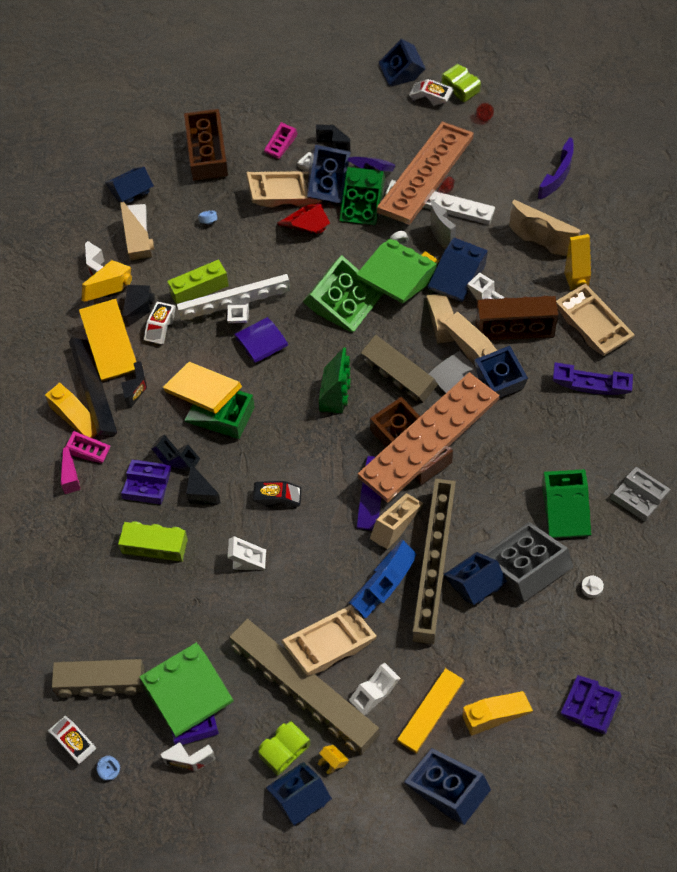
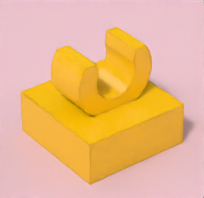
[318,745,349,774]

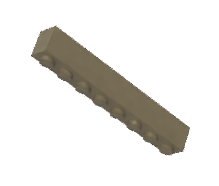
[413,479,456,644]
[230,619,379,755]

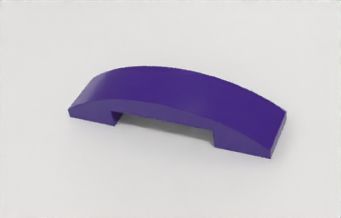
[538,137,574,199]
[553,362,633,395]
[357,456,382,531]

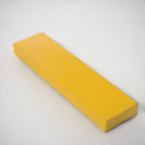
[397,668,464,754]

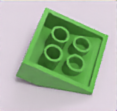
[356,239,437,303]
[303,255,383,333]
[139,642,234,737]

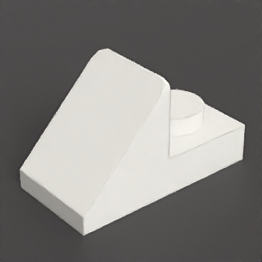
[228,536,266,570]

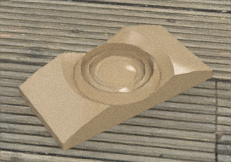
[246,171,322,208]
[509,200,581,256]
[556,283,635,356]
[281,605,377,675]

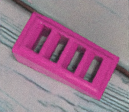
[264,122,298,159]
[66,431,111,464]
[61,447,80,494]

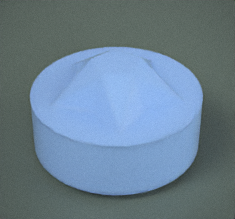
[199,211,218,225]
[96,756,120,780]

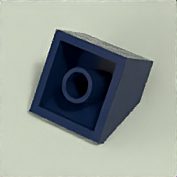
[379,39,426,87]
[105,166,154,204]
[474,346,528,398]
[444,552,507,605]
[266,762,332,825]

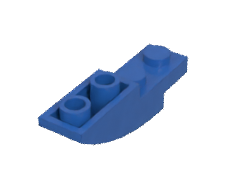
[349,539,417,618]

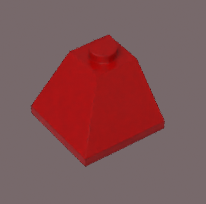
[277,204,330,234]

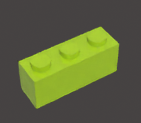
[167,259,229,306]
[118,521,188,562]

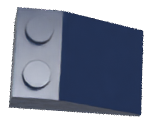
[307,145,350,204]
[428,237,488,302]
[404,748,491,825]

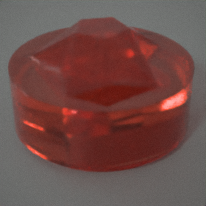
[476,103,494,122]
[439,176,455,194]

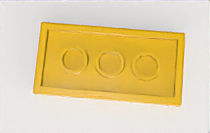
[79,299,136,382]
[163,362,242,414]

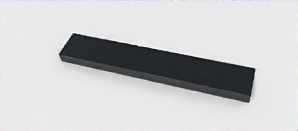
[69,337,118,437]

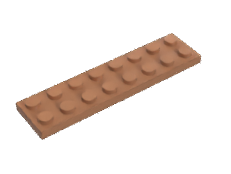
[377,122,474,225]
[358,372,500,503]

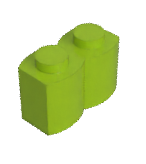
[441,64,481,102]
[258,721,310,776]

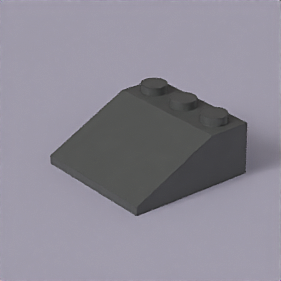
[483,522,573,602]

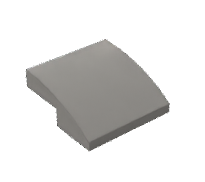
[430,201,456,250]
[429,351,478,393]
[611,467,671,521]

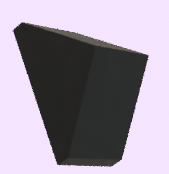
[186,466,221,505]

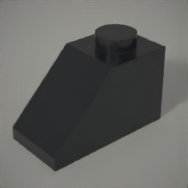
[123,285,155,327]

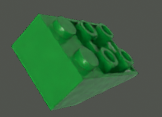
[340,167,385,225]
[319,347,351,413]
[185,391,255,439]
[542,469,591,538]

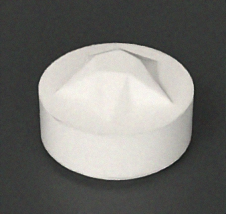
[390,231,409,246]
[581,576,604,598]

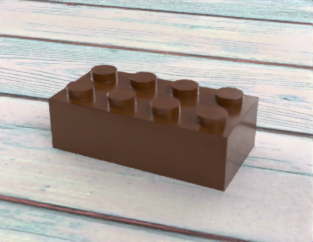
[184,109,228,181]
[476,295,558,340]
[370,397,453,485]

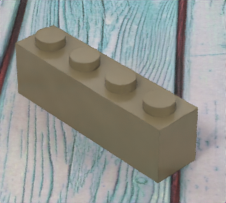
[361,335,438,402]
[52,659,145,698]

